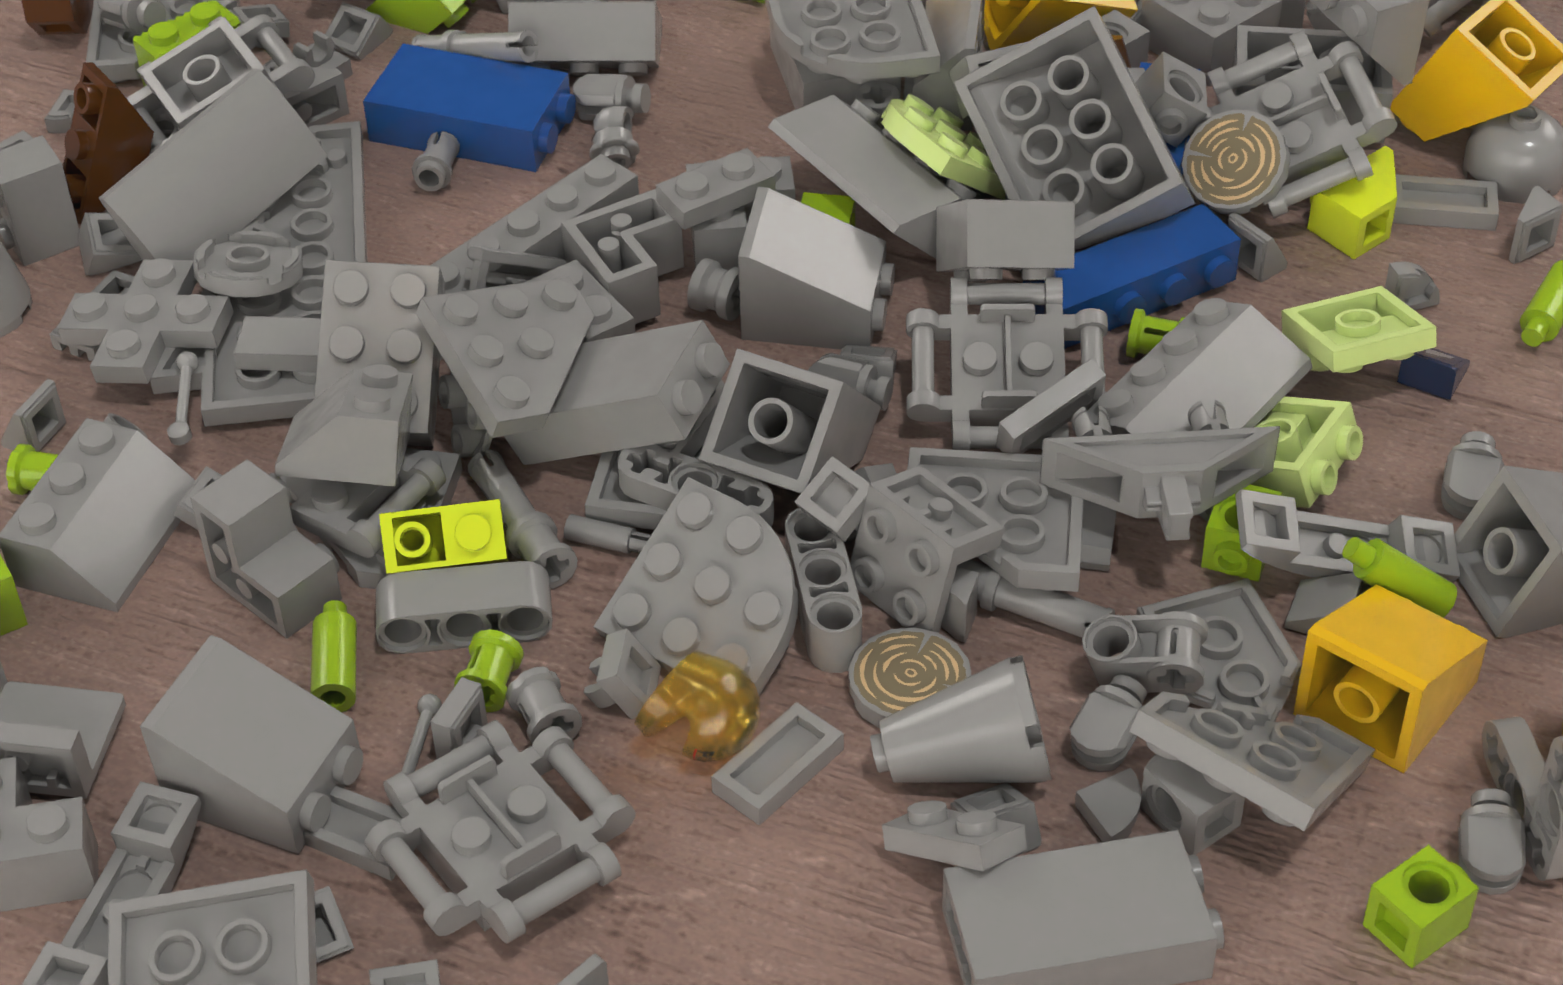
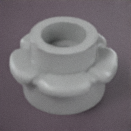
[589,127,640,169]

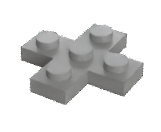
[57,258,234,384]

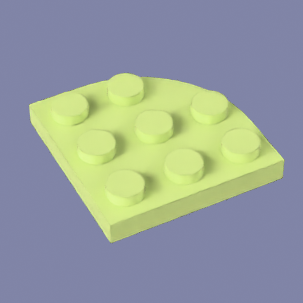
[881,94,1006,200]

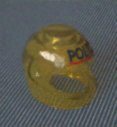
[634,650,760,762]

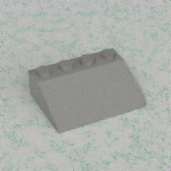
[953,6,1195,251]

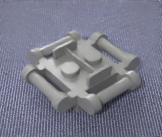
[127,14,315,154]
[1189,30,1397,219]
[906,278,1108,451]
[365,720,636,944]

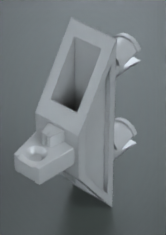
[1039,400,1280,541]

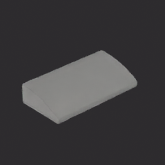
[99,68,328,261]

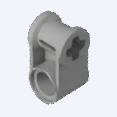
[1082,611,1208,694]

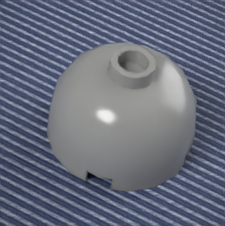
[1462,105,1563,204]

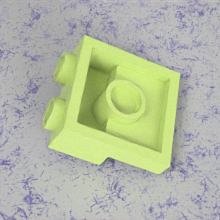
[1281,286,1436,373]
[1252,396,1363,508]

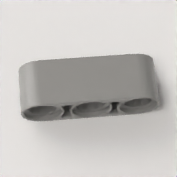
[785,508,862,673]
[375,561,553,654]

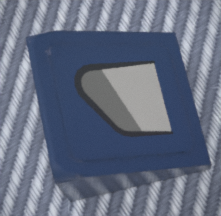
[1397,348,1470,400]

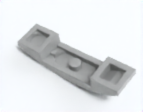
[1235,489,1461,584]
[22,781,202,985]

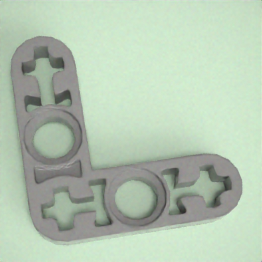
[617,380,774,526]
[1482,716,1563,881]

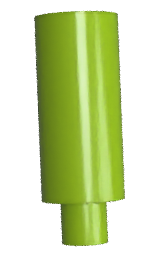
[1520,260,1563,347]
[1342,537,1457,618]
[310,600,357,712]

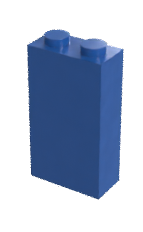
[363,44,576,172]

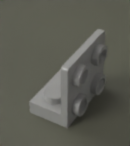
[850,465,1005,633]
[0,681,126,798]

